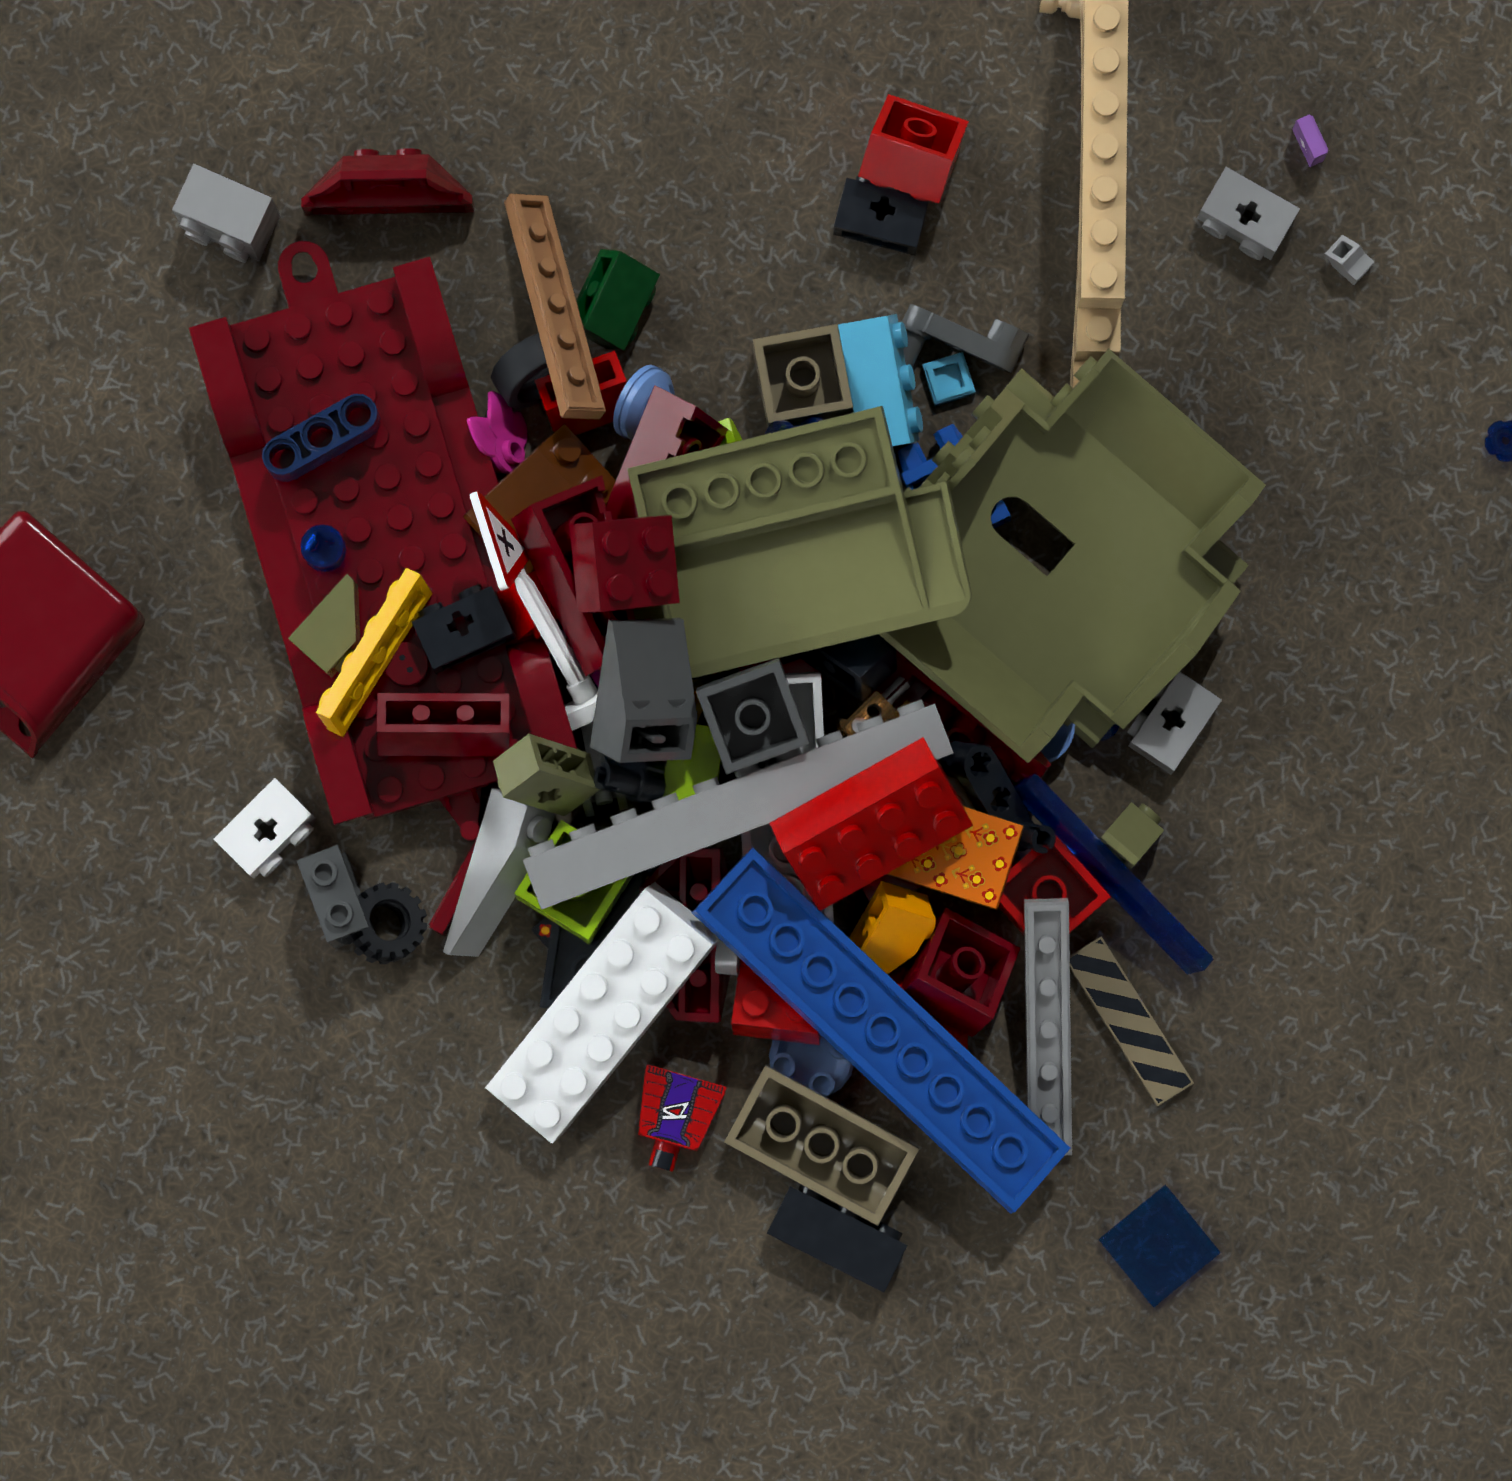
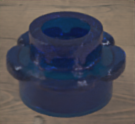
[1484,420,1512,462]

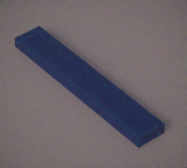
[1014,774,1214,975]

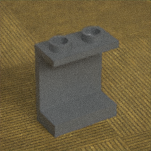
[296,845,376,949]

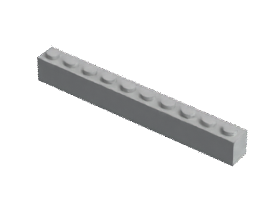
[522,699,953,910]

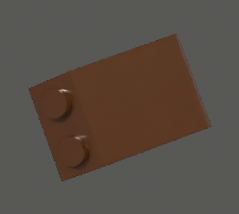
[463,424,616,574]

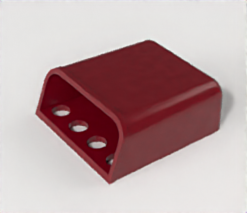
[0,510,145,759]

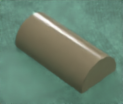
[724,1065,920,1226]

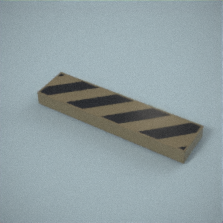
[1070,936,1194,1107]

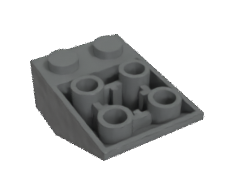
[590,618,697,763]

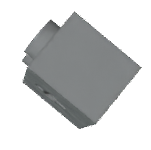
[1197,167,1300,260]
[1127,672,1222,775]

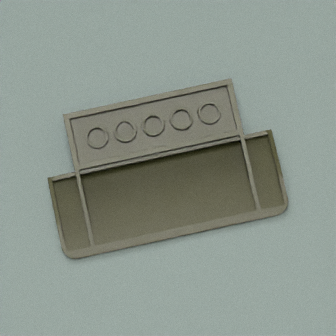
[627,406,971,678]

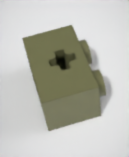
[493,733,600,817]

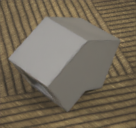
[1325,235,1374,285]

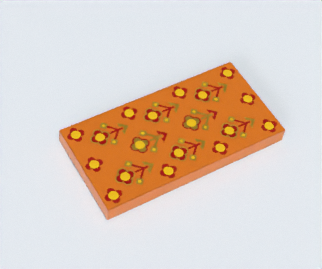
[887,807,1024,910]

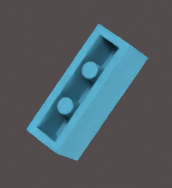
[838,314,923,446]

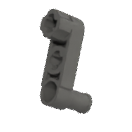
[902,304,1029,374]

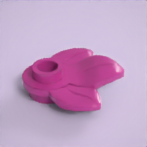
[467,391,528,475]

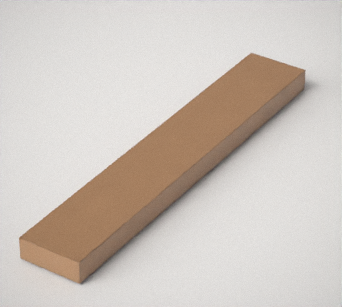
[504,194,606,419]

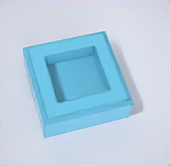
[922,352,976,406]

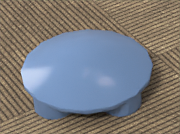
[769,1035,853,1097]

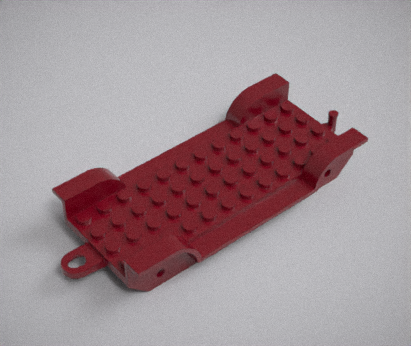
[189,241,577,842]

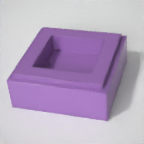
[1292,114,1329,167]

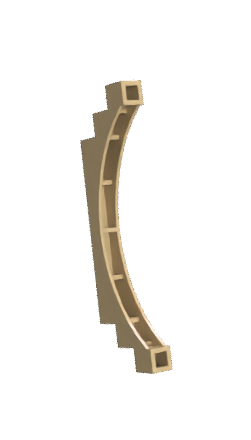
[1070,0,1128,388]

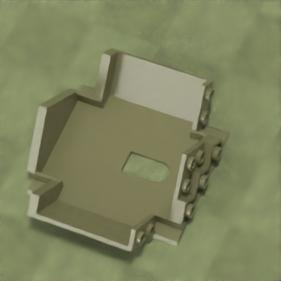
[879,348,1266,763]

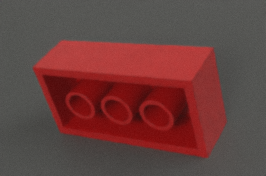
[769,737,973,911]

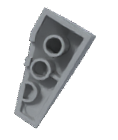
[443,789,555,957]

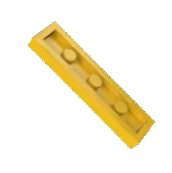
[316,568,433,737]

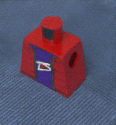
[638,1064,727,1172]

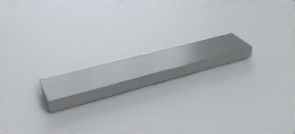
[1024,898,1072,1156]

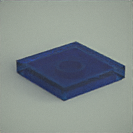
[1098,1185,1221,1308]

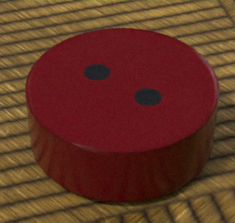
[385,642,429,687]

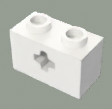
[214,778,315,878]

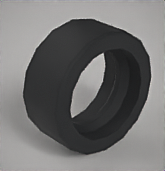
[490,333,550,409]

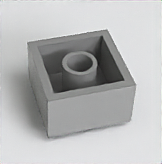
[172,164,280,263]

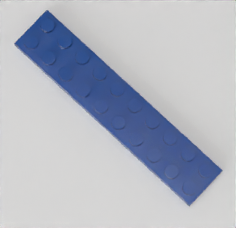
[692,848,1071,1214]

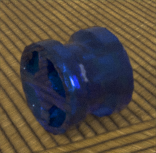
[300,524,347,573]

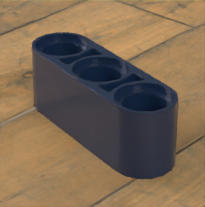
[262,394,381,482]

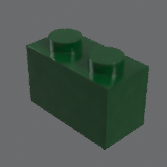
[576,249,660,351]

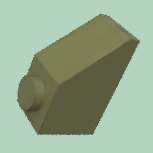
[288,574,361,678]
[1095,802,1164,873]

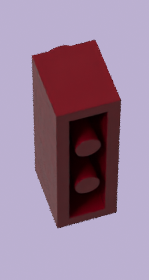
[377,693,510,757]

